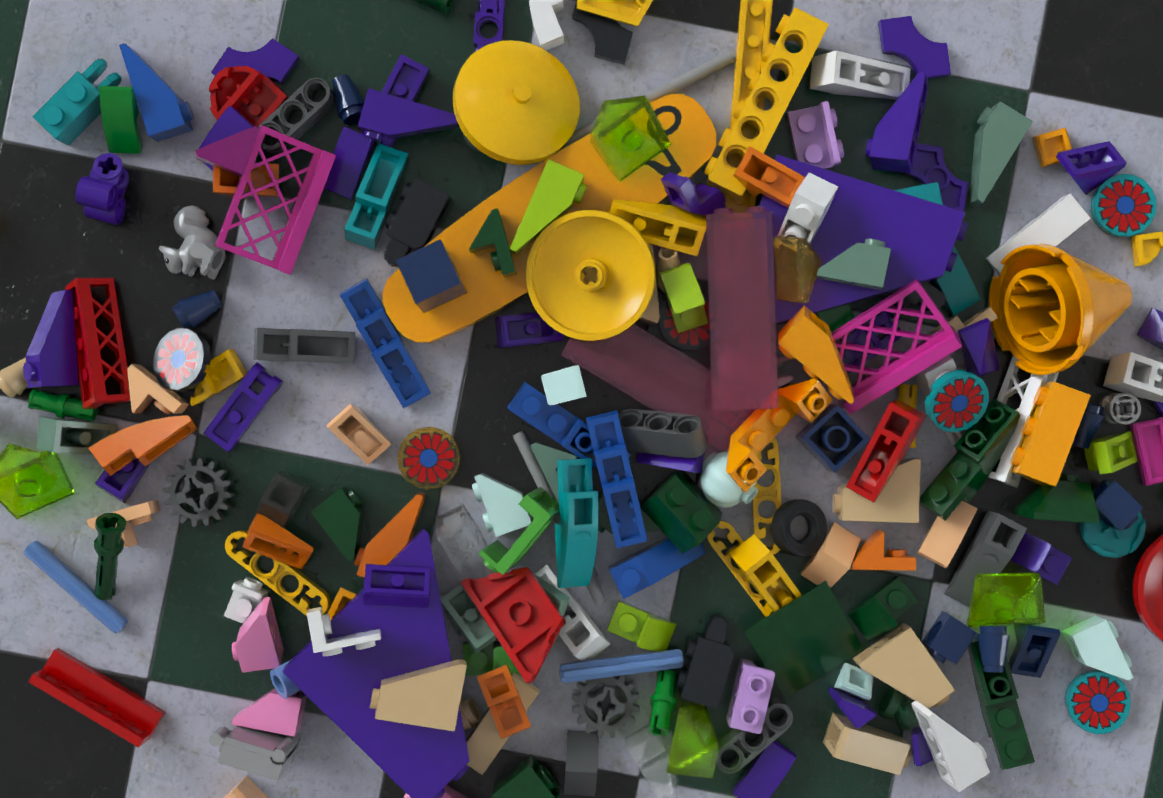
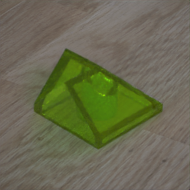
[590,96,671,182]
[0,443,74,519]
[967,573,1046,628]
[666,703,719,778]

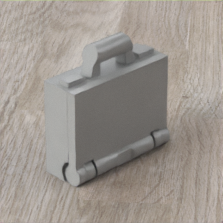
[210,726,300,781]

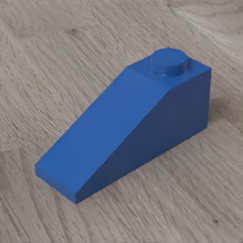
[119,43,194,142]
[608,537,707,599]

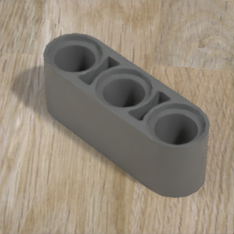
[258,77,335,155]
[618,409,707,458]
[713,697,793,774]

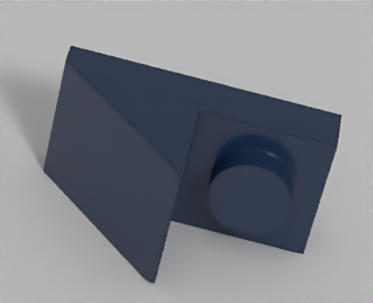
[1008,624,1061,678]

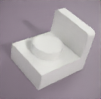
[224,577,269,624]

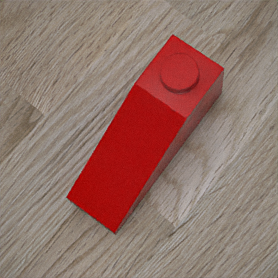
[846,400,927,503]

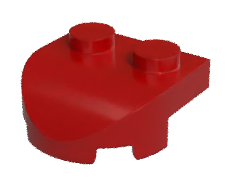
[209,66,290,127]

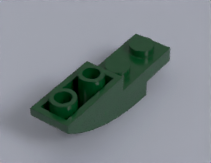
[919,398,1020,521]
[968,641,1035,770]

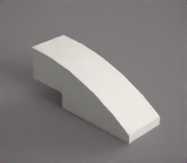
[529,0,564,51]
[985,194,1091,276]

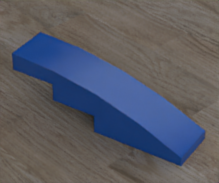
[340,278,431,408]
[586,410,648,549]

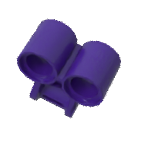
[75,153,130,225]

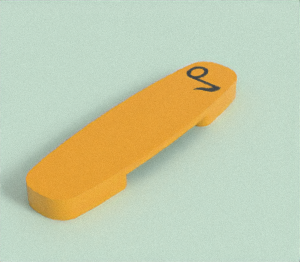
[383,94,716,344]

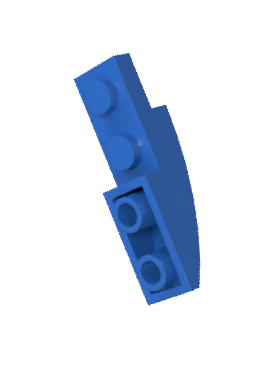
[507,382,631,470]

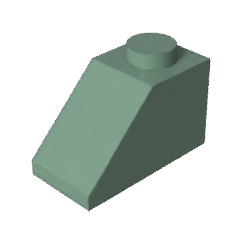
[817,239,891,290]
[36,417,117,455]

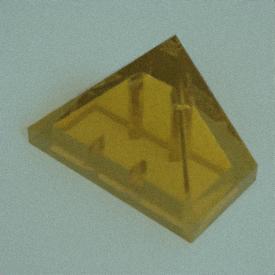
[773,236,822,303]

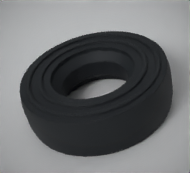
[771,499,827,557]

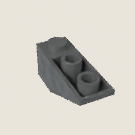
[945,511,1027,609]

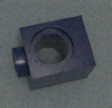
[1092,479,1143,531]
[922,611,977,665]

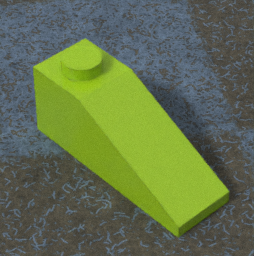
[510,159,587,255]

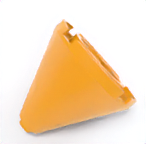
[989,244,1132,375]

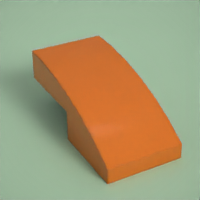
[477,664,532,739]

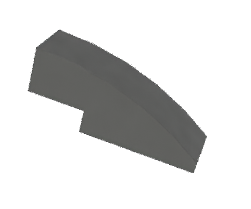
[254,328,355,363]

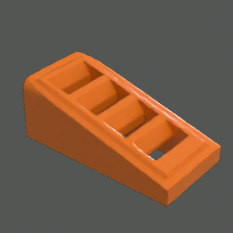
[242,513,314,569]

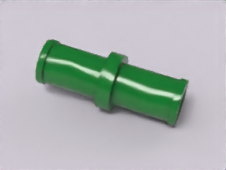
[28,389,98,422]
[648,669,677,736]

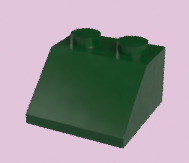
[640,470,722,554]

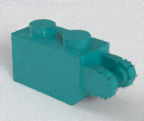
[32,58,122,146]

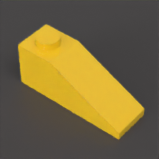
[609,199,707,256]
[729,534,802,612]

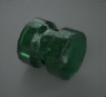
[878,688,917,731]

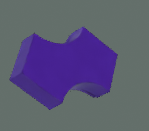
[878,16,951,79]
[211,38,300,84]
[904,143,969,212]

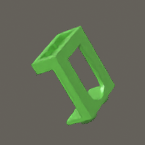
[478,487,559,575]

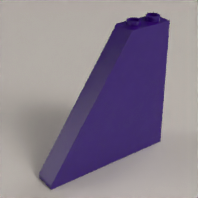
[714,154,968,341]
[282,528,470,798]

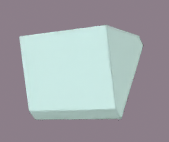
[834,662,874,700]

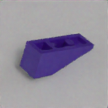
[866,72,929,173]
[358,88,459,142]
[23,290,79,388]

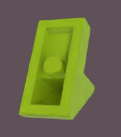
[659,263,708,333]
[1084,431,1138,474]
[607,600,677,652]

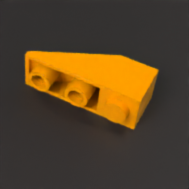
[778,305,854,404]

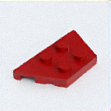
[460,567,565,684]

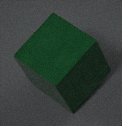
[492,754,560,798]

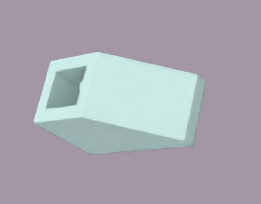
[472,473,533,537]
[1062,615,1134,680]

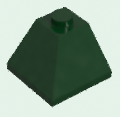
[1014,474,1099,524]

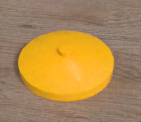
[453,40,580,165]
[526,210,656,341]

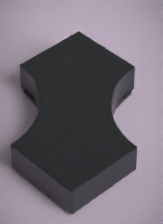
[572,0,633,65]

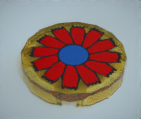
[397,427,461,490]

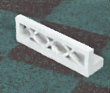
[988,355,1059,488]

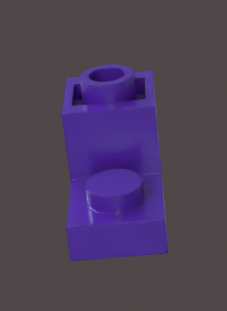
[661,172,729,219]

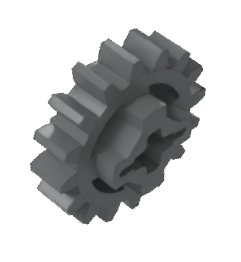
[163,458,235,527]
[572,675,640,738]

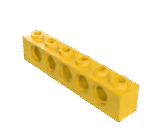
[704,7,829,201]

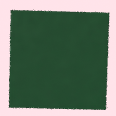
[744,581,865,699]

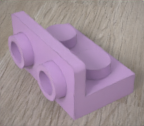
[786,101,844,170]
[726,658,775,734]

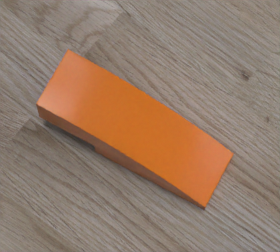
[88,415,198,476]

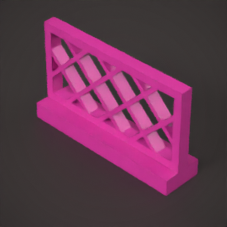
[215,125,336,275]
[832,279,962,414]

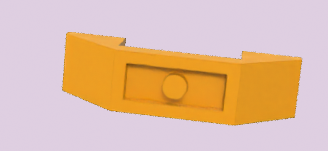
[726,378,833,493]

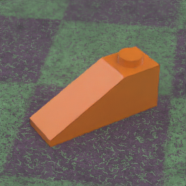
[354,492,426,578]

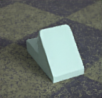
[541,365,587,405]

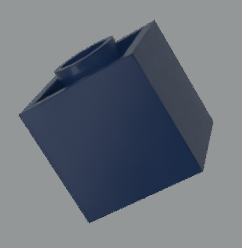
[396,239,467,313]
[795,404,870,473]

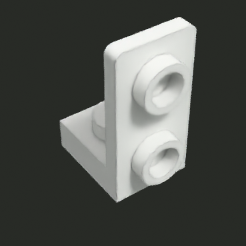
[307,607,381,657]

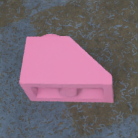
[232,597,284,673]
[232,688,307,737]

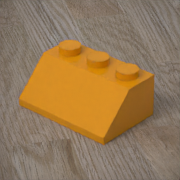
[1010,381,1091,487]

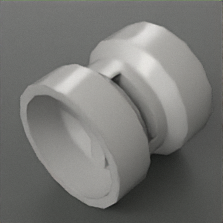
[1099,393,1141,425]

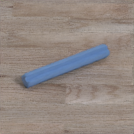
[24,541,128,634]
[559,649,684,683]

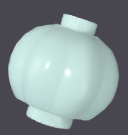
[700,449,758,508]

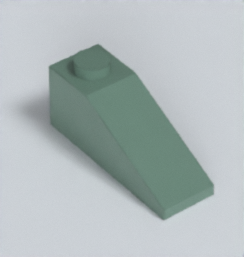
[969,101,1033,207]

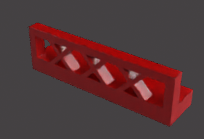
[65,278,131,409]
[28,648,166,748]

